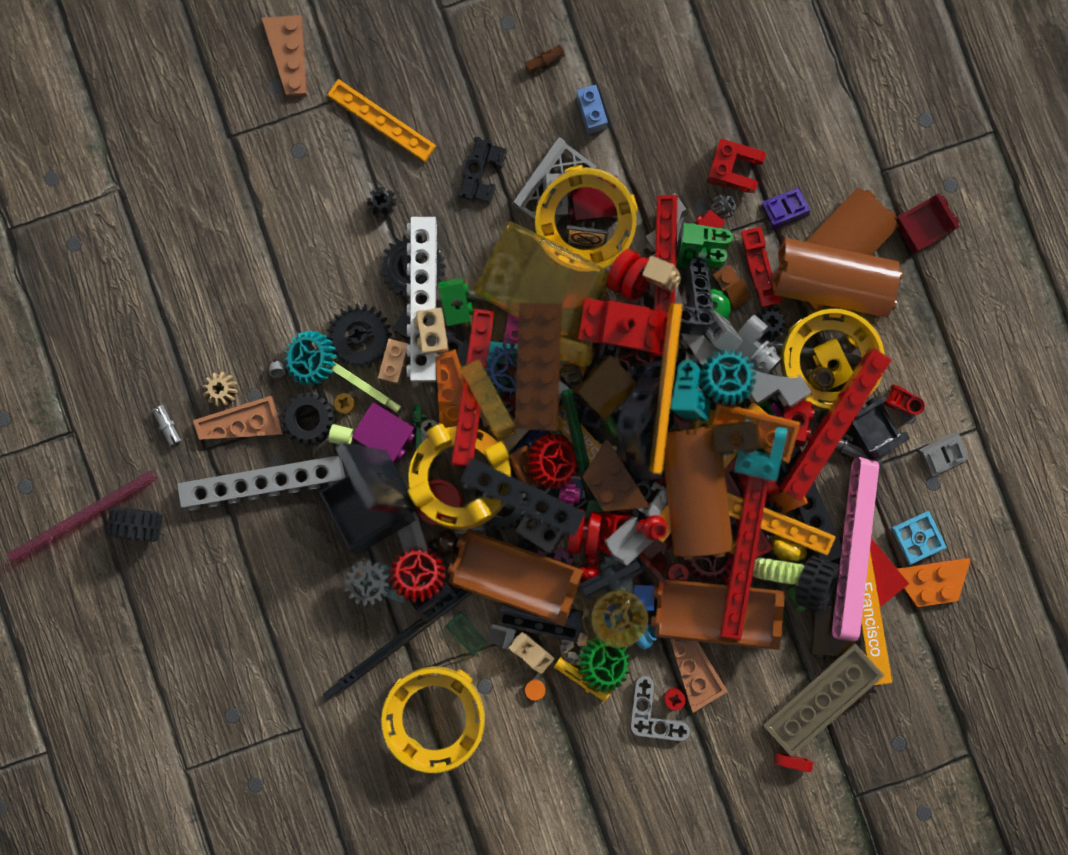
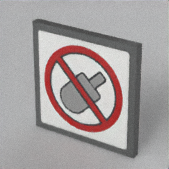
[566,220,608,247]

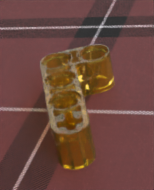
[460,359,516,442]

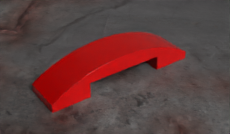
[741,226,782,308]

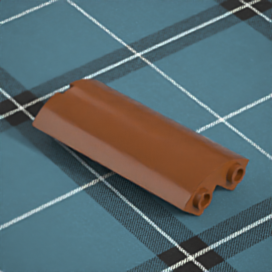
[801,187,899,312]
[772,238,903,318]
[663,426,733,560]
[447,529,583,626]
[651,579,785,650]

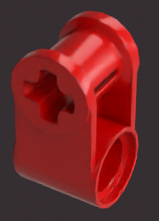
[883,384,925,417]

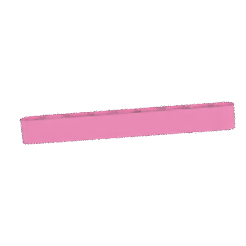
[832,457,879,642]

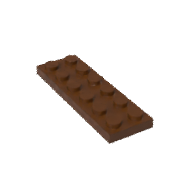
[515,303,562,431]

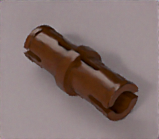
[524,44,565,74]

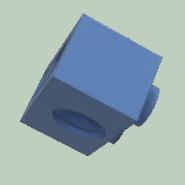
[576,85,608,135]

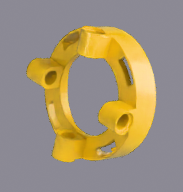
[535,165,638,271]
[780,309,885,411]
[408,424,511,530]
[382,667,485,773]

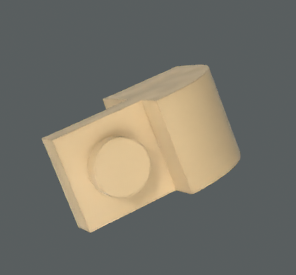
[509,632,555,674]

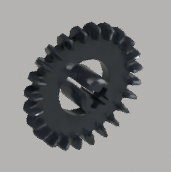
[379,235,446,299]
[327,303,393,369]

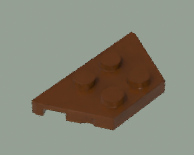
[582,439,649,512]

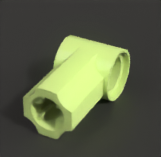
[328,424,354,445]

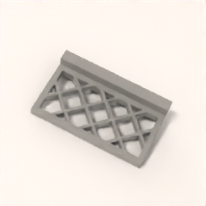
[511,137,597,224]

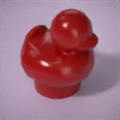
[636,515,667,540]
[578,555,601,583]

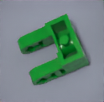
[676,223,733,268]

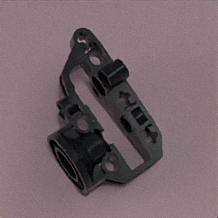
[617,349,686,480]

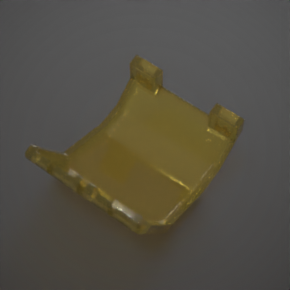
[474,221,609,345]

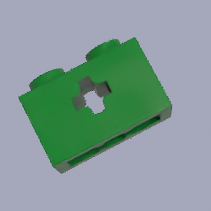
[438,278,474,326]

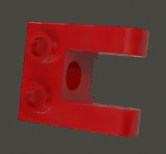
[706,138,766,193]

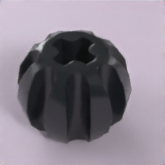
[367,187,397,217]

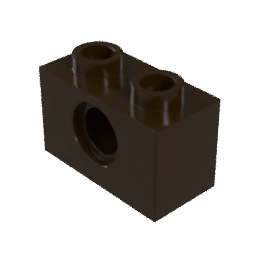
[713,420,761,455]

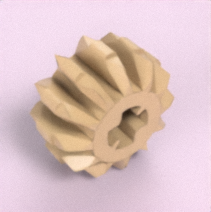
[203,372,238,406]

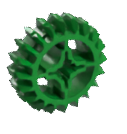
[577,636,631,692]

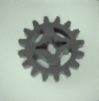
[344,560,390,606]

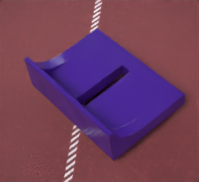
[762,187,810,230]

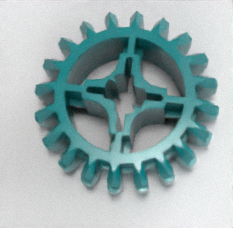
[283,331,337,386]
[700,349,757,405]

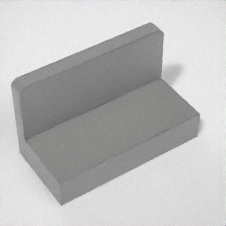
[398,511,428,553]
[605,516,654,566]

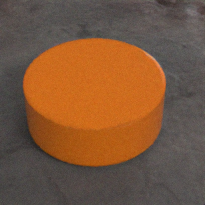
[525,679,545,701]

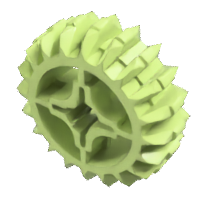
[752,557,805,585]

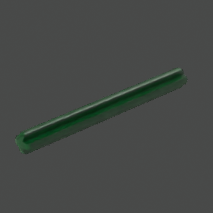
[561,389,595,500]

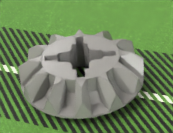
[560,632,590,665]

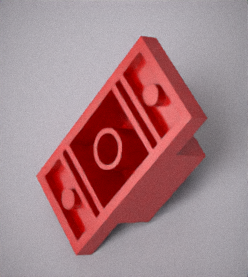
[577,298,665,354]

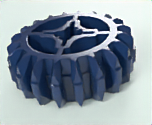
[484,342,518,398]

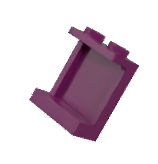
[352,402,416,463]

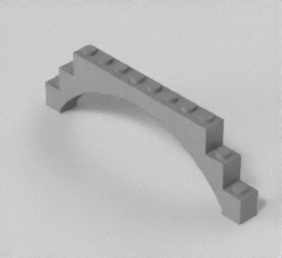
[645,193,812,409]

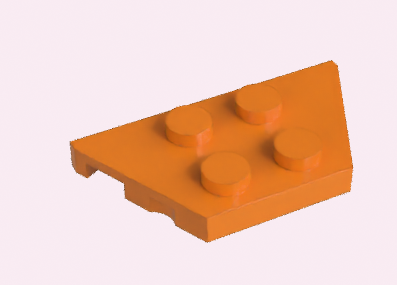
[897,558,970,607]

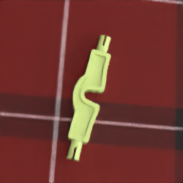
[331,361,401,413]

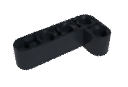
[679,257,715,335]

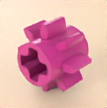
[559,483,580,506]

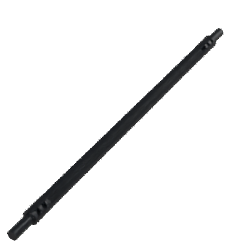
[323,498,589,700]

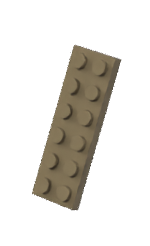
[763,643,884,757]

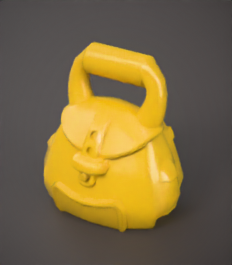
[770,535,807,563]

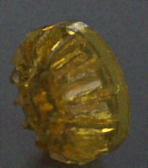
[560,337,596,368]
[591,590,648,647]

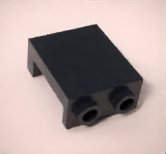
[850,396,910,460]

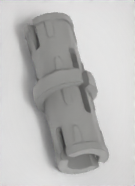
[152,405,182,447]

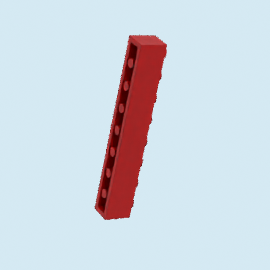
[779,348,892,501]

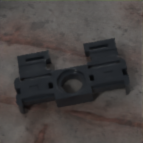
[456,137,507,204]

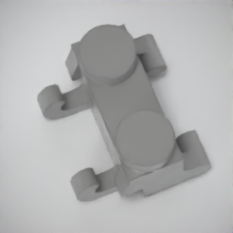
[637,481,668,517]

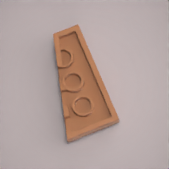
[262,15,307,97]
[193,396,284,440]
[670,638,728,713]

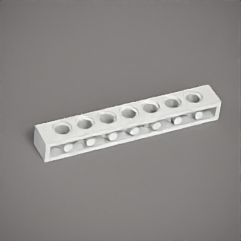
[407,217,437,382]

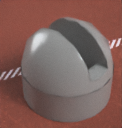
[269,360,286,378]

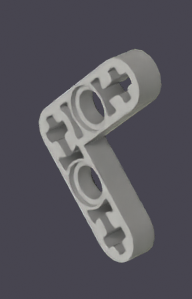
[630,675,690,741]

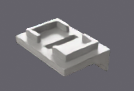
[919,433,969,477]

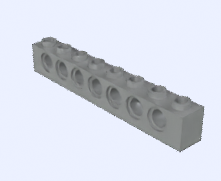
[177,455,345,511]

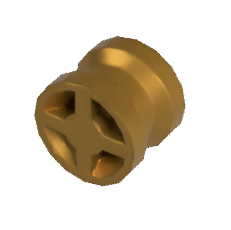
[334,393,356,414]

